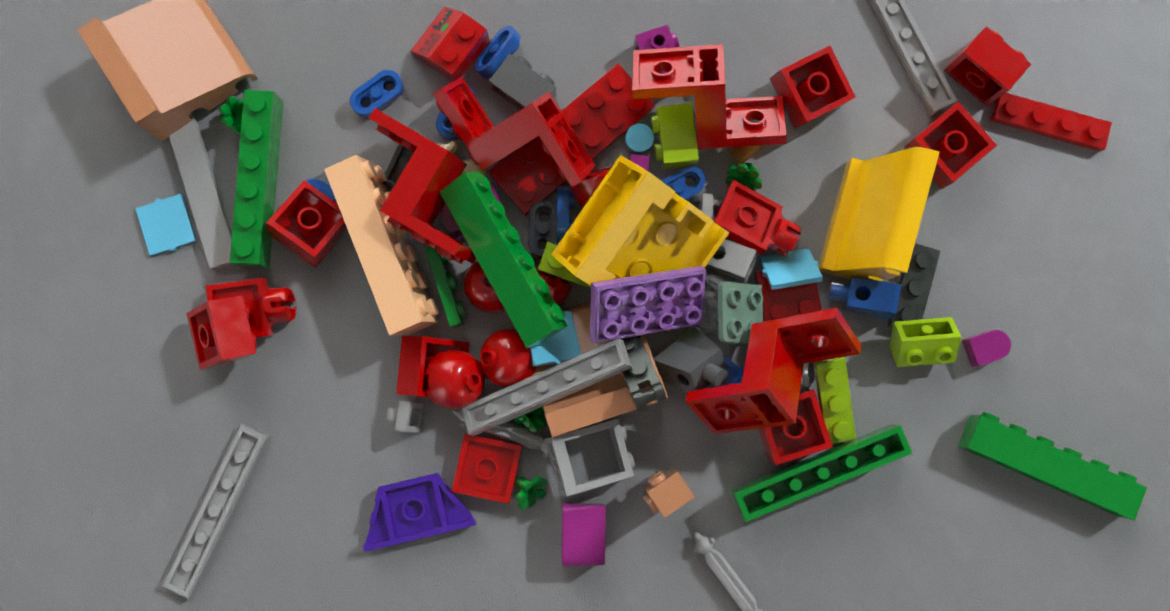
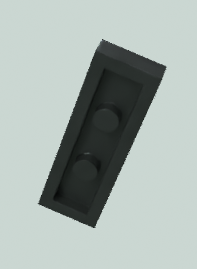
[887,243,940,328]

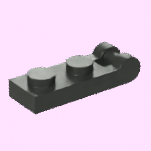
[610,335,667,410]

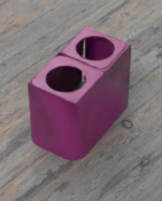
[562,502,606,566]

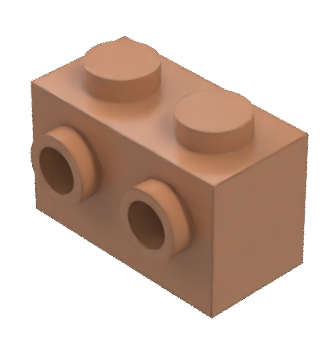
[643,468,695,518]

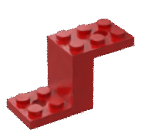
[632,44,786,149]
[433,77,595,187]
[369,108,477,264]
[685,308,861,434]

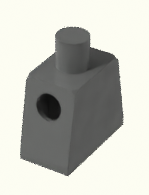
[654,327,728,391]

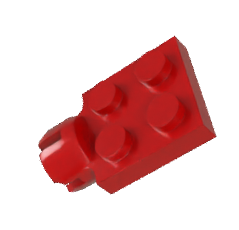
[713,179,802,256]
[206,278,297,338]

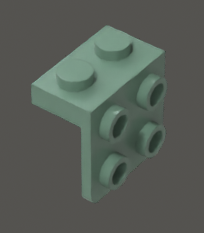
[718,282,763,345]

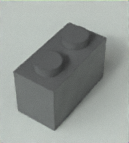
[489,53,556,110]

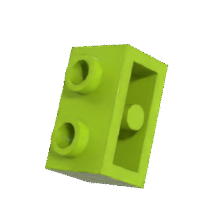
[651,103,699,170]
[889,317,962,367]

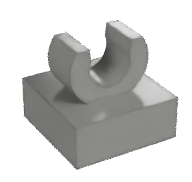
[690,193,722,220]
[386,401,424,433]

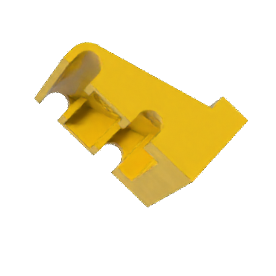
[818,147,939,281]
[551,155,729,286]

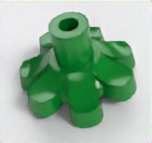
[219,96,243,134]
[725,163,762,191]
[514,406,546,433]
[515,476,548,510]

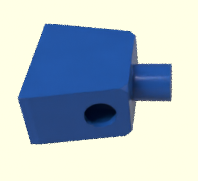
[828,277,902,320]

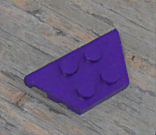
[363,472,477,552]

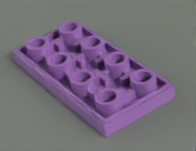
[590,266,706,343]

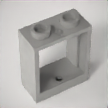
[545,419,635,496]

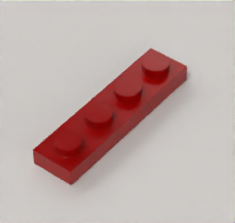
[991,93,1112,152]

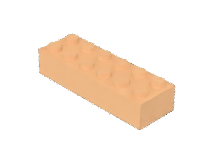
[324,155,439,335]

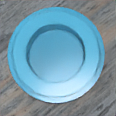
[625,124,654,154]

